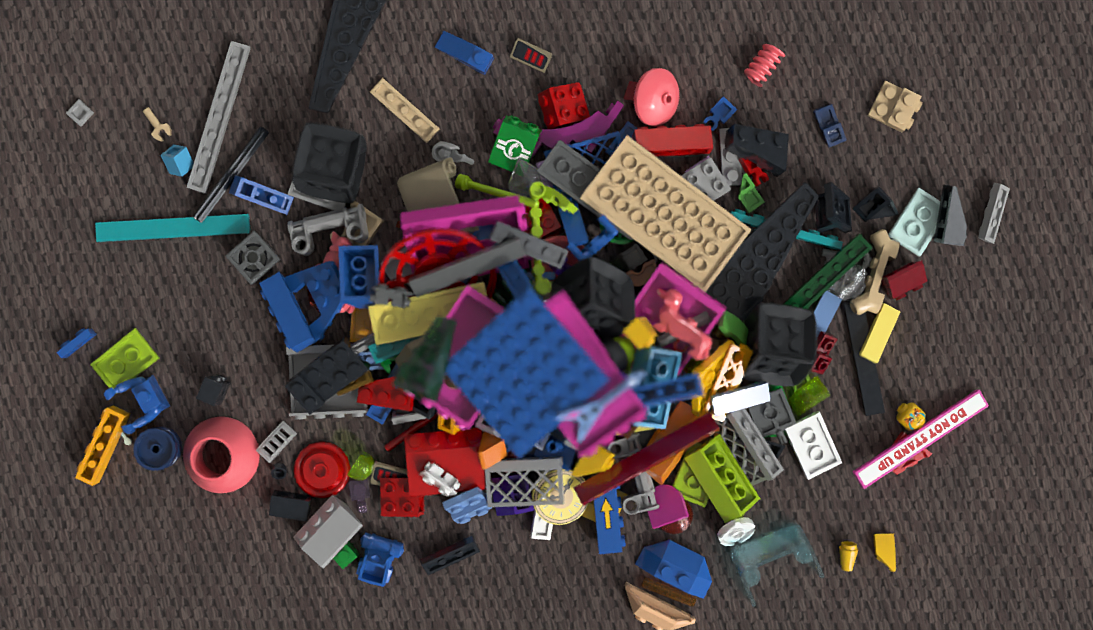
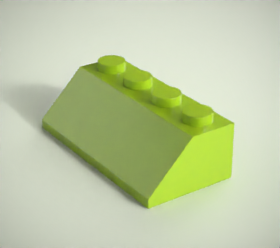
[684,434,760,523]

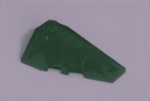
[392,316,456,402]

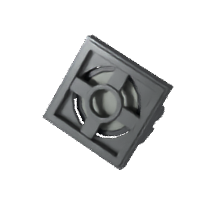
[225,230,281,285]

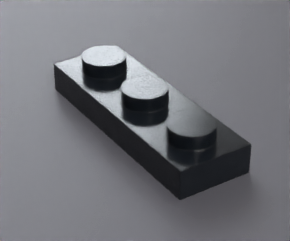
[420,536,480,575]

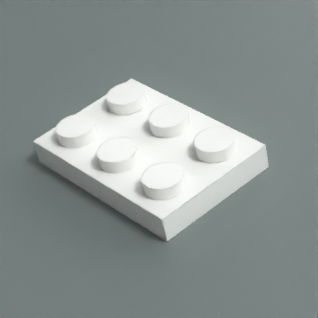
[785,411,842,480]

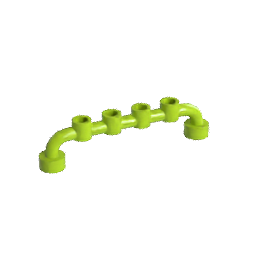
[528,182,551,295]

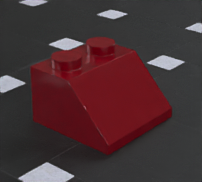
[881,260,927,301]

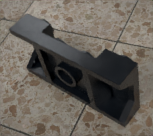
[284,336,371,415]

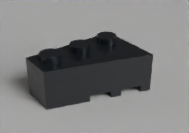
[725,124,789,177]

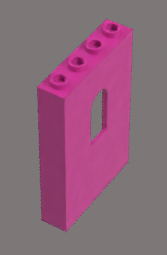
[401,195,532,276]
[619,262,727,377]
[402,285,505,430]

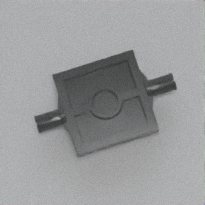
[747,387,796,444]

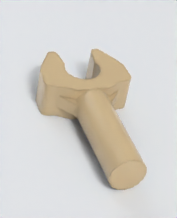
[143,107,172,142]

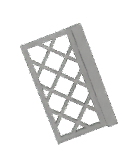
[713,408,784,486]
[483,456,565,507]

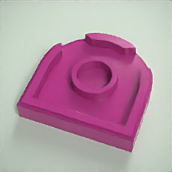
[648,485,689,529]

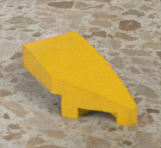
[874,534,896,572]

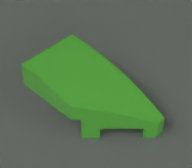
[738,173,764,213]

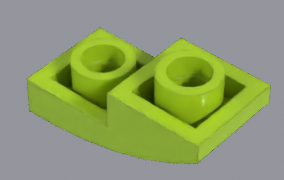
[542,186,578,214]

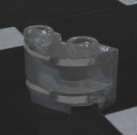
[827,264,867,300]

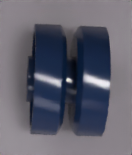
[133,427,182,471]

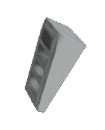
[256,421,297,463]

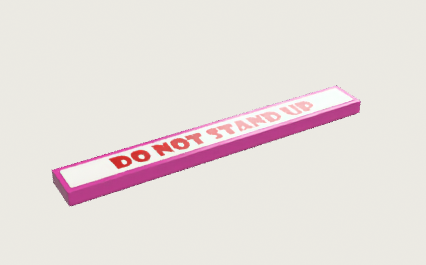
[853,389,989,489]

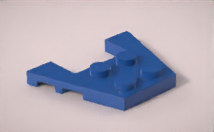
[285,261,345,341]

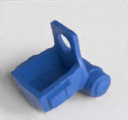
[356,532,404,587]

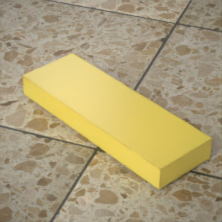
[859,303,900,363]

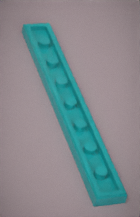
[95,214,250,242]

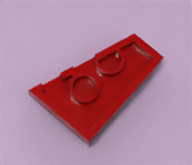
[357,375,414,411]

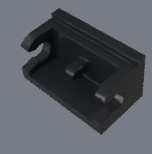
[269,490,312,521]

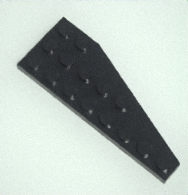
[706,182,819,322]

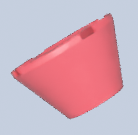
[183,417,260,493]

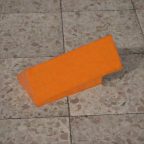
[645,401,702,485]

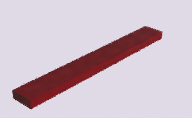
[573,412,720,506]

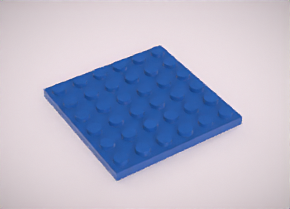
[441,287,610,458]

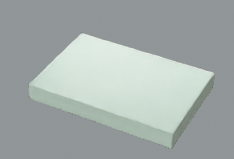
[888,188,940,257]

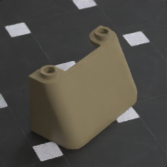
[398,157,479,234]

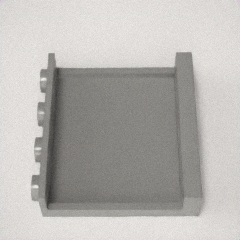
[286,344,368,420]

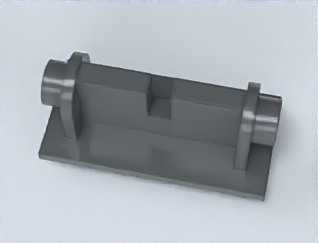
[370,284,412,309]

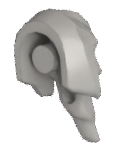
[432,141,474,165]

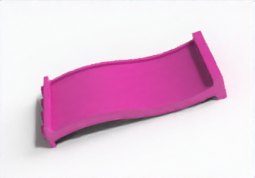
[545,291,649,458]

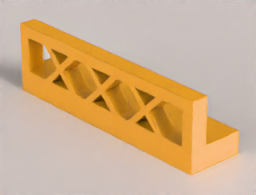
[701,343,753,422]

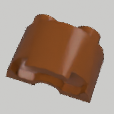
[626,259,657,289]

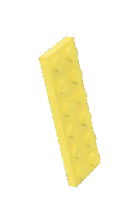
[368,282,487,345]

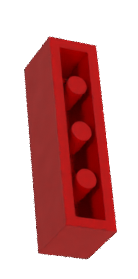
[632,124,713,157]

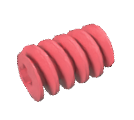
[744,44,785,87]

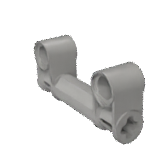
[288,204,369,256]
[606,432,660,515]

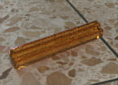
[642,577,697,607]

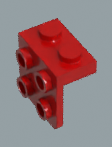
[537,82,590,129]

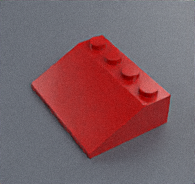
[404,428,486,497]

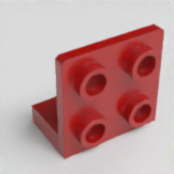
[522,198,563,240]
[380,478,424,517]

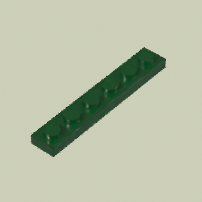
[782,233,873,309]

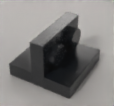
[815,182,852,233]

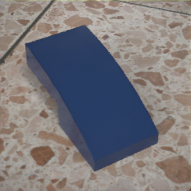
[813,104,847,148]

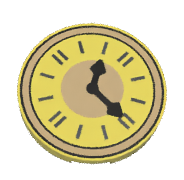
[532,469,588,525]

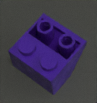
[491,471,534,516]

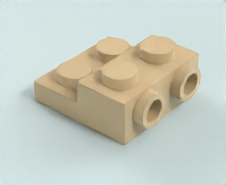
[867,81,923,132]

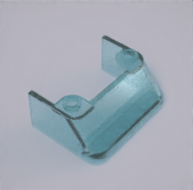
[730,522,825,607]

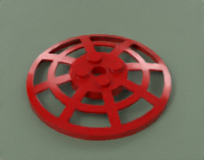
[378,228,497,302]

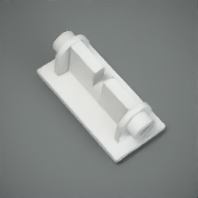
[419,462,460,496]

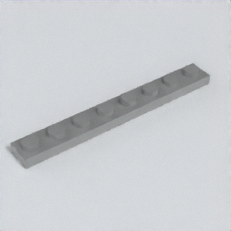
[186,41,251,194]

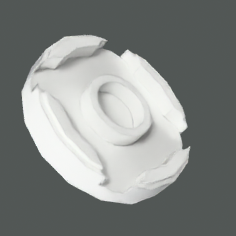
[717,518,755,546]

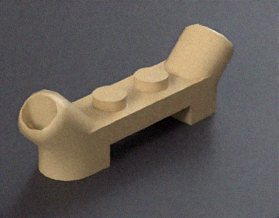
[850,229,900,315]

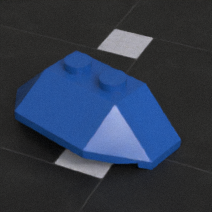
[635,539,712,599]

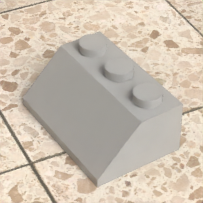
[294,495,363,568]

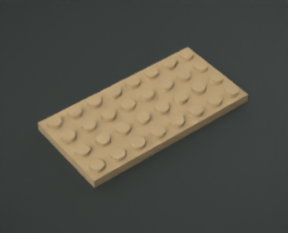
[580,136,751,292]

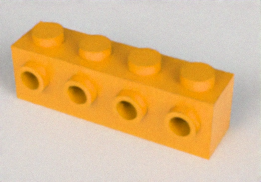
[75,406,131,486]

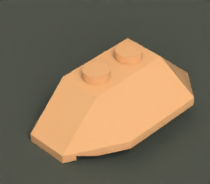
[625,582,696,630]

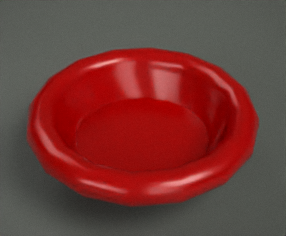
[294,441,351,498]

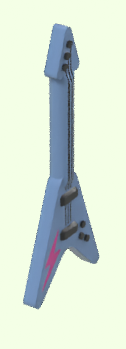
[556,370,645,443]

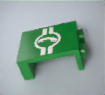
[488,115,542,176]

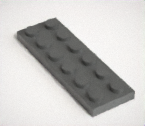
[537,140,632,241]

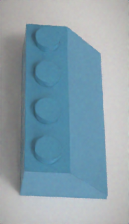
[630,345,682,429]

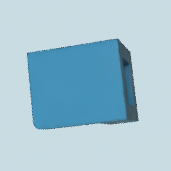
[161,144,194,177]

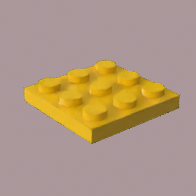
[691,340,735,417]

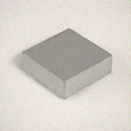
[66,99,94,127]

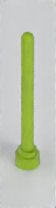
[455,174,539,208]

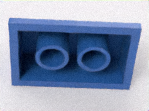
[338,245,379,309]

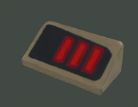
[510,38,552,73]
[370,461,408,486]

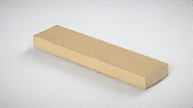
[370,78,440,143]

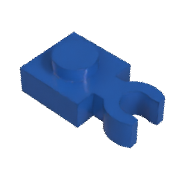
[703,96,737,132]

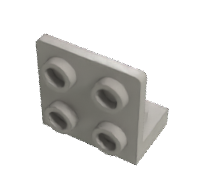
[681,158,731,201]

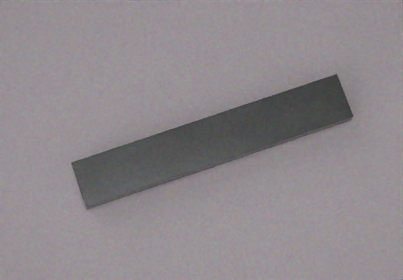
[409,236,526,297]

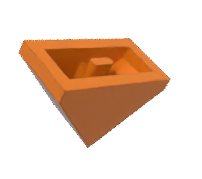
[479,432,507,469]

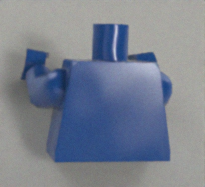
[104,375,170,434]

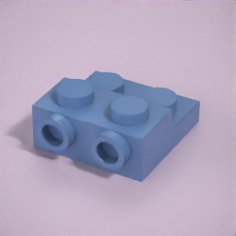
[442,487,492,524]

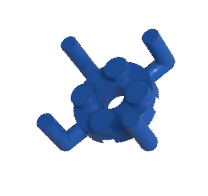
[567,214,619,261]

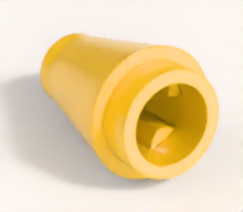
[839,541,859,571]

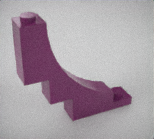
[493,101,624,160]

